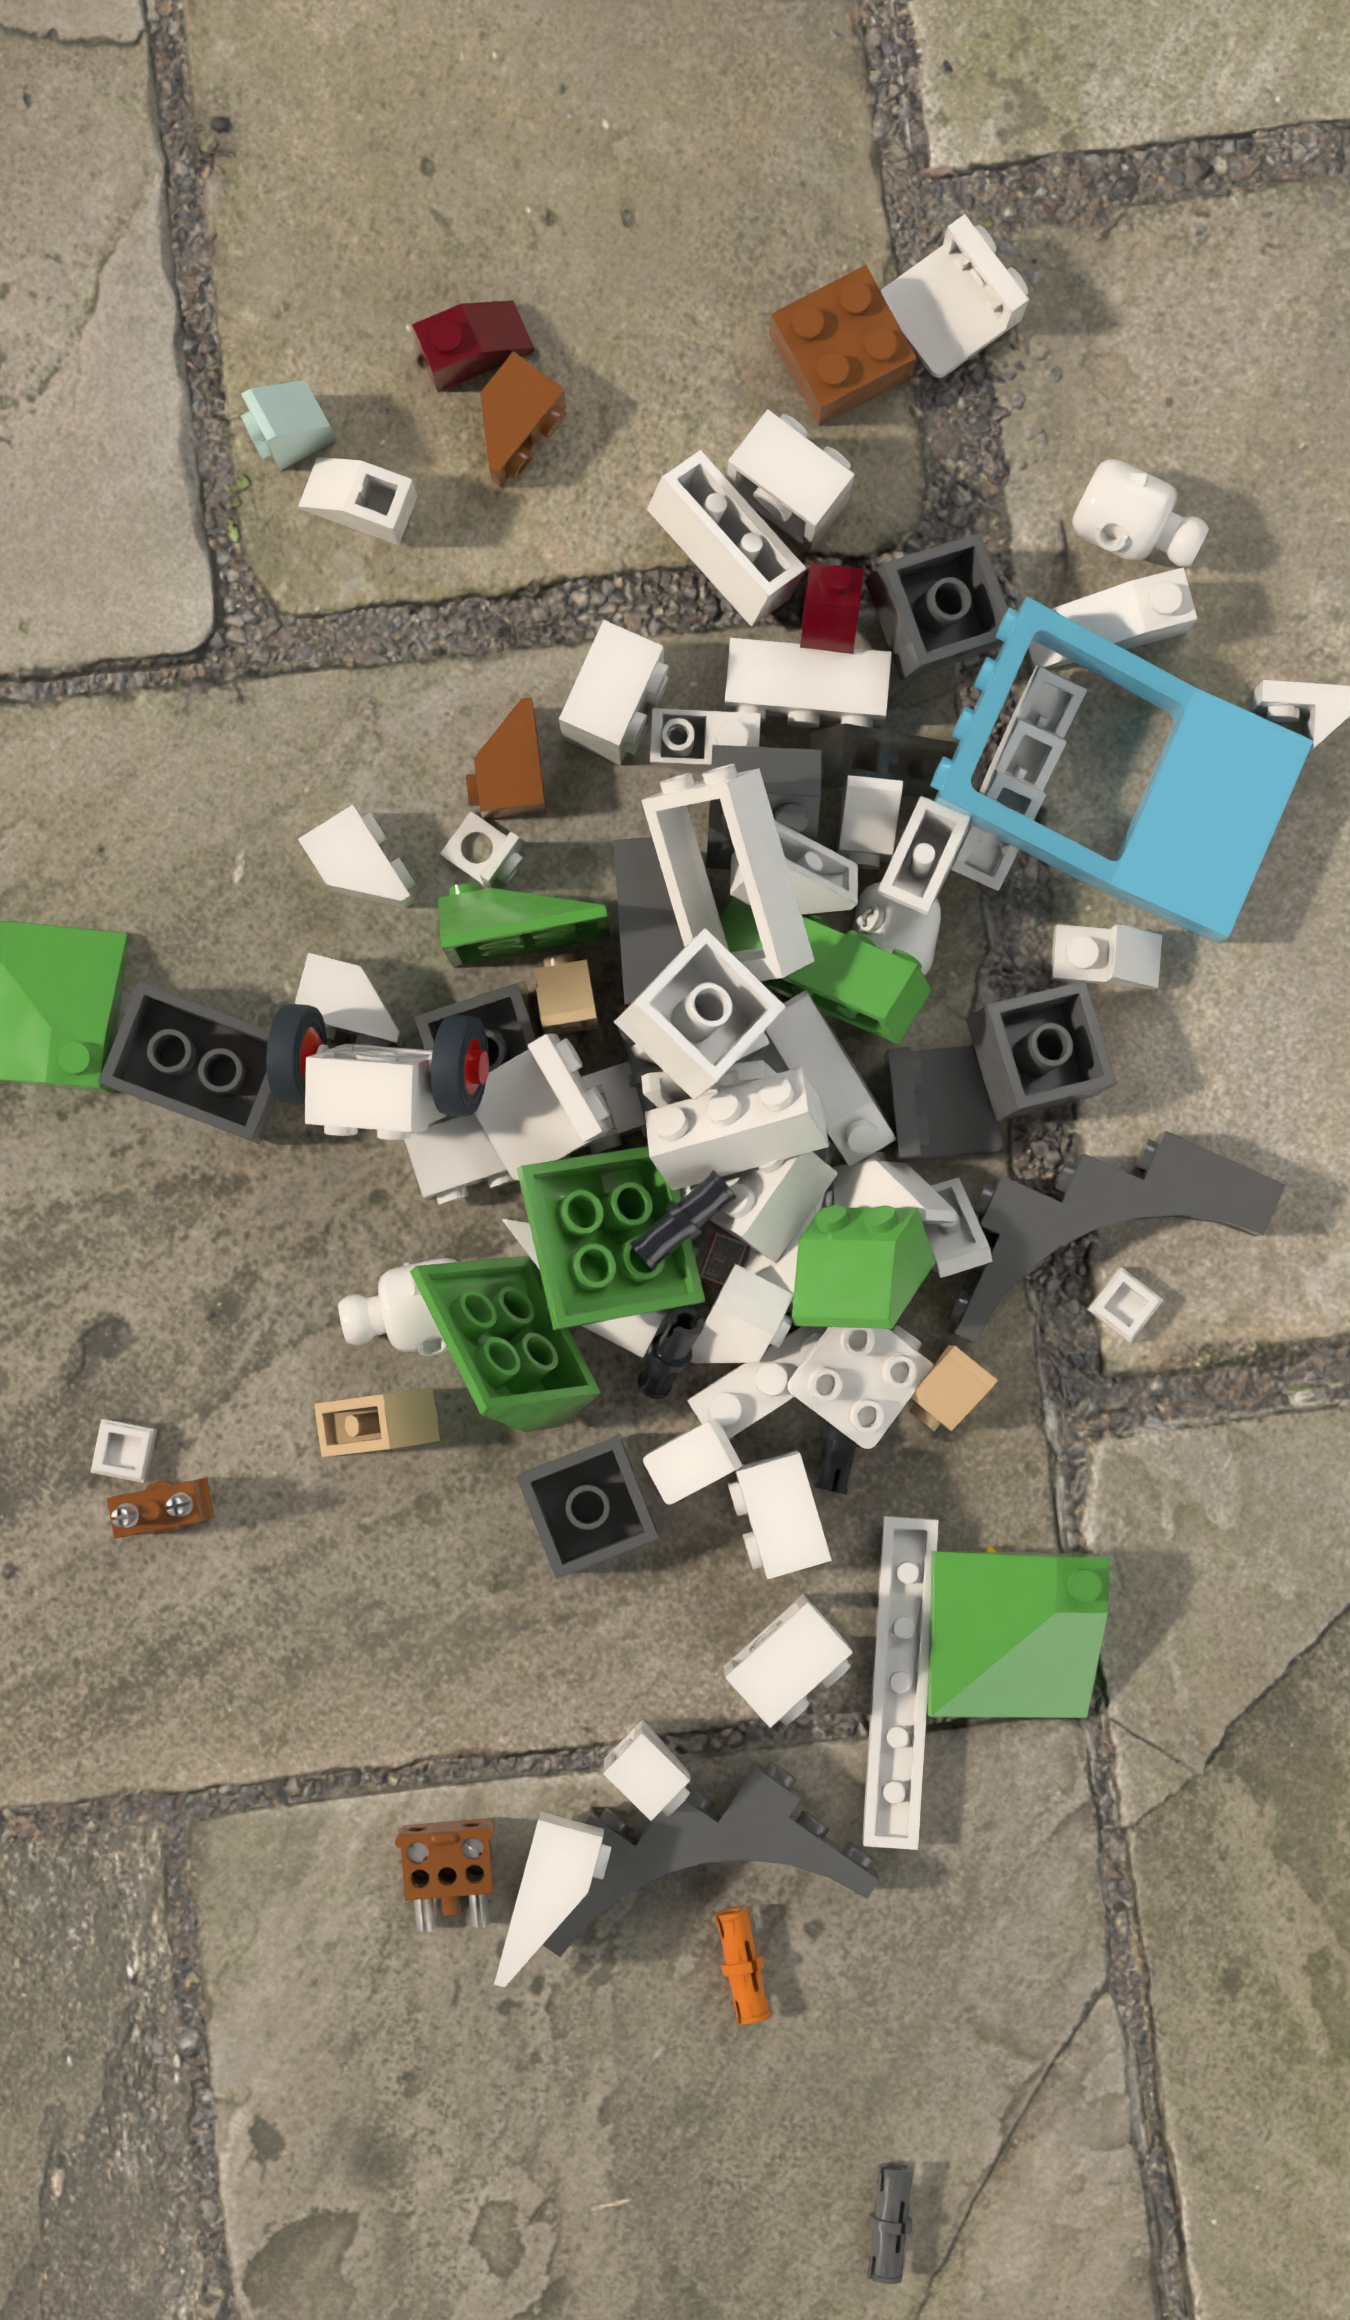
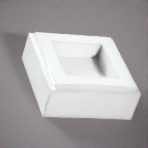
[1086,1267,1164,1343]
[90,1419,157,1483]

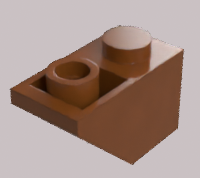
[480,351,567,488]

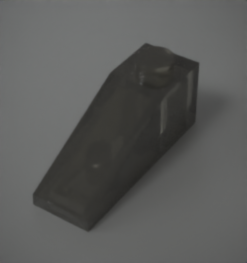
[810,723,980,798]

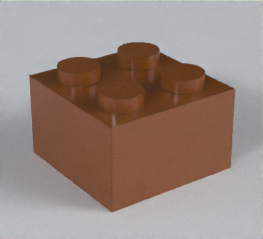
[769,265,917,426]

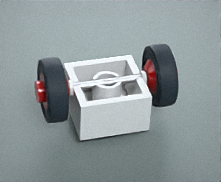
[266,1004,489,1140]

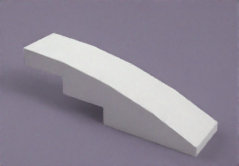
[950,665,1088,891]

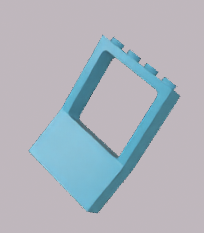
[930,596,1314,943]

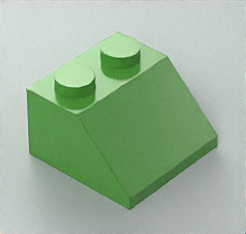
[792,1205,936,1329]

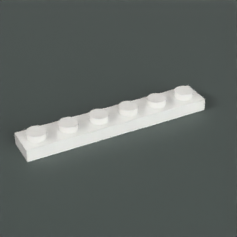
[862,1516,939,1850]

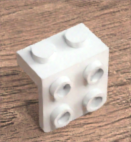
[881,214,1029,378]
[475,1034,611,1181]
[788,1325,935,1449]

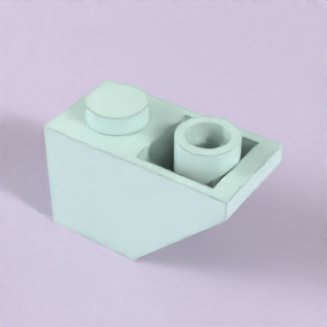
[240,380,336,471]

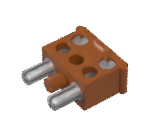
[107,1477,215,1539]
[395,1818,495,1933]

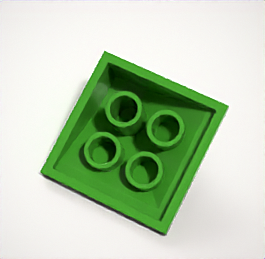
[438,882,611,968]
[0,920,129,1093]
[517,1146,705,1330]
[410,1256,601,1432]
[928,1551,1109,1718]

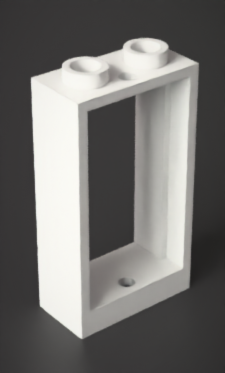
[641,764,815,981]

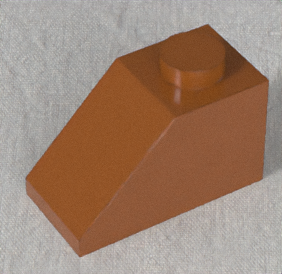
[466,697,547,820]

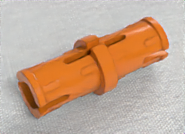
[714,1906,771,2025]

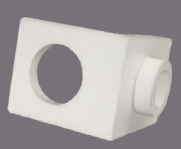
[441,812,524,888]

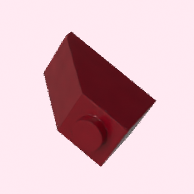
[412,300,534,392]
[800,562,864,654]

